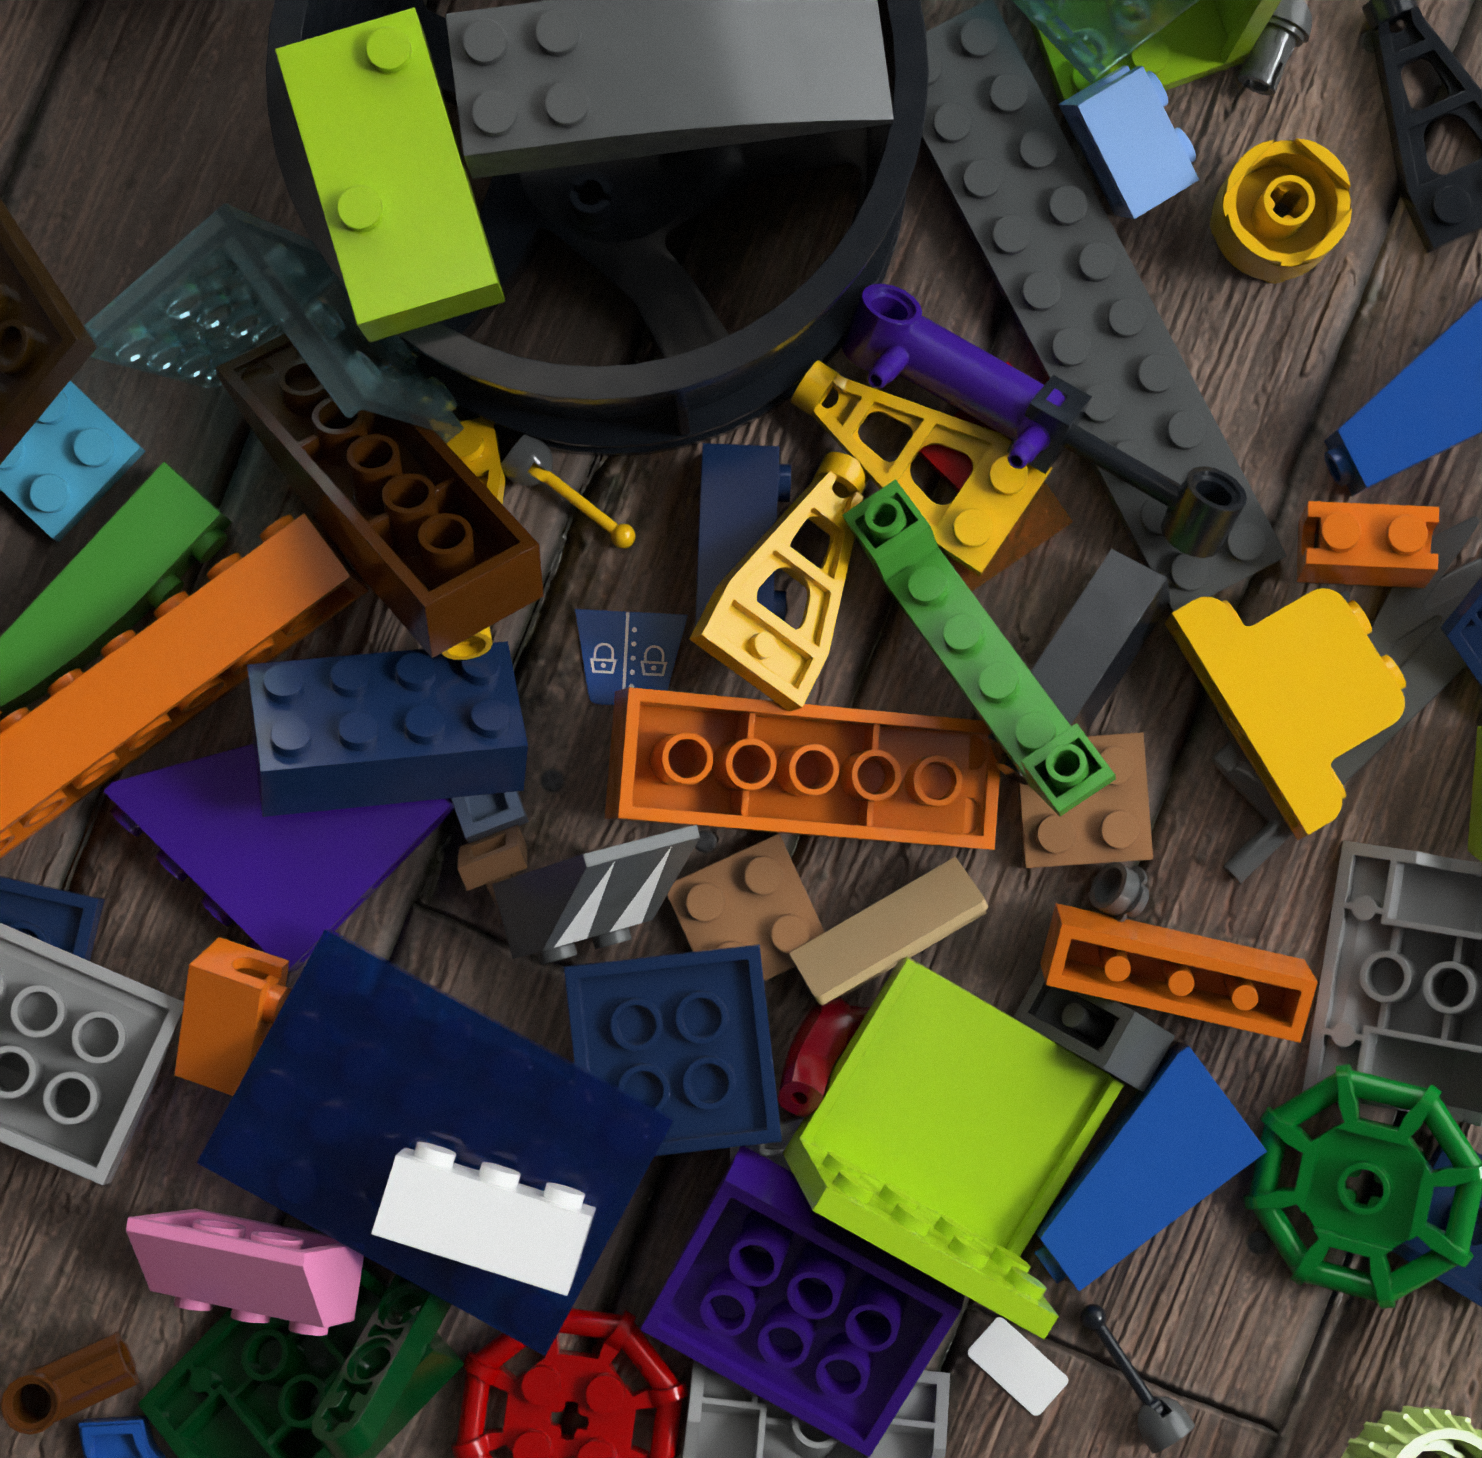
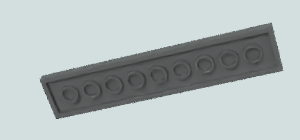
[921,0,1287,615]

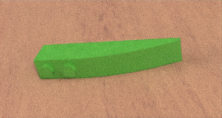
[0,462,232,721]

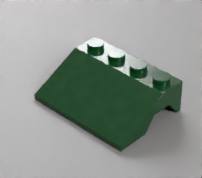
[138,1216,464,1458]

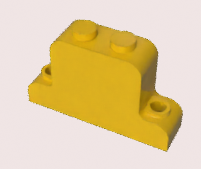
[1165,588,1406,841]

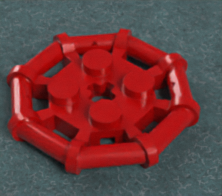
[451,1299,689,1458]

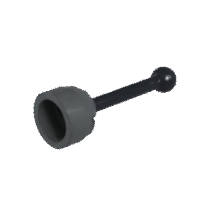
[1081,1304,1195,1454]

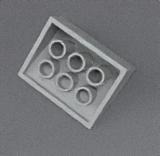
[0,923,184,1185]

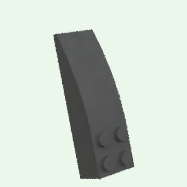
[446,0,894,179]

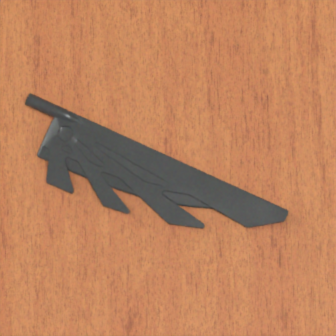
[1212,516,1482,884]

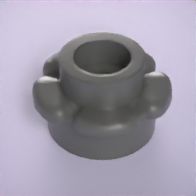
[1090,862,1149,922]

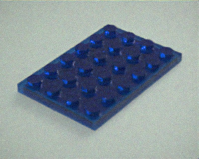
[197,928,674,1356]

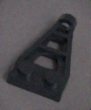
[1362,0,1482,253]

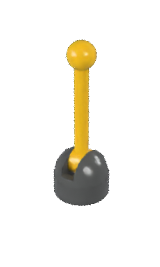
[501,434,636,549]

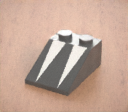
[492,824,700,965]

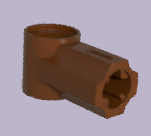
[1,1331,140,1435]

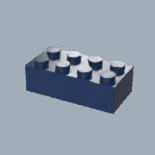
[247,641,528,817]

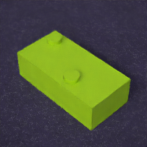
[275,7,505,342]

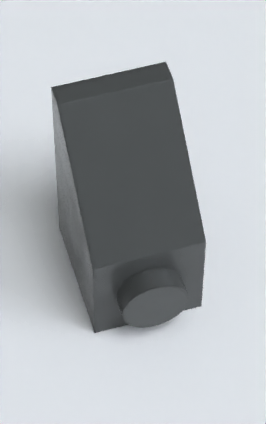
[1013,968,1175,1092]

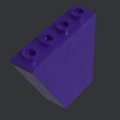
[103,744,455,972]

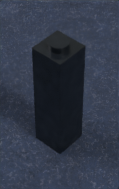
[988,549,1171,785]

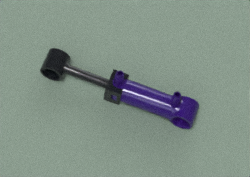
[842,283,1247,558]

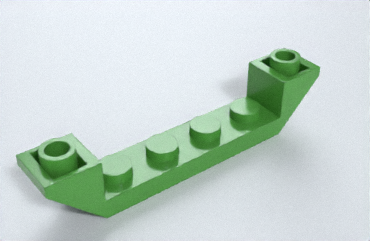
[842,479,1116,817]

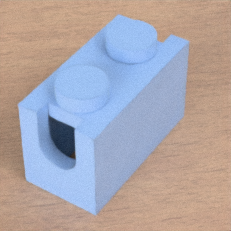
[1058,65,1199,219]

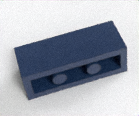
[695,443,791,627]

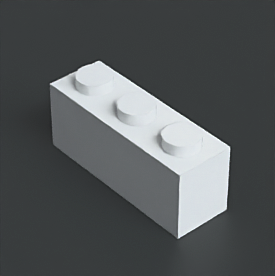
[371,1142,596,1296]

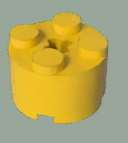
[1210,138,1352,284]

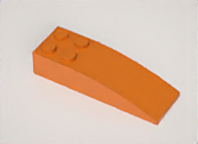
[605,687,1000,850]

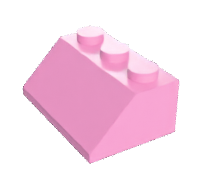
[126,1208,366,1336]

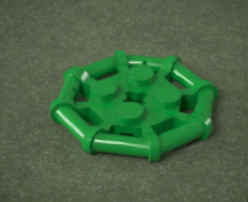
[1243,1064,1482,1309]

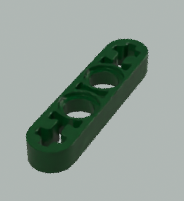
[312,1247,472,1458]

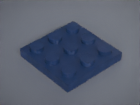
[564,944,782,1164]

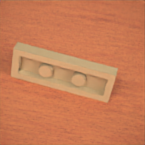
[789,856,988,1005]

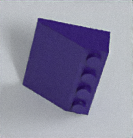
[640,1146,965,1457]

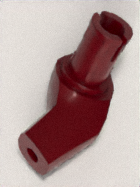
[778,996,870,1117]

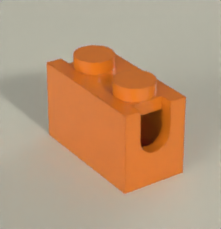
[1297,501,1439,588]
[174,937,292,1100]

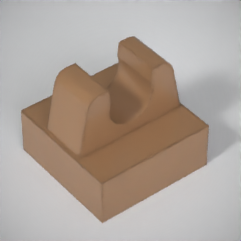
[457,825,527,908]

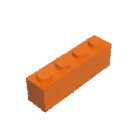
[1040,903,1318,1043]

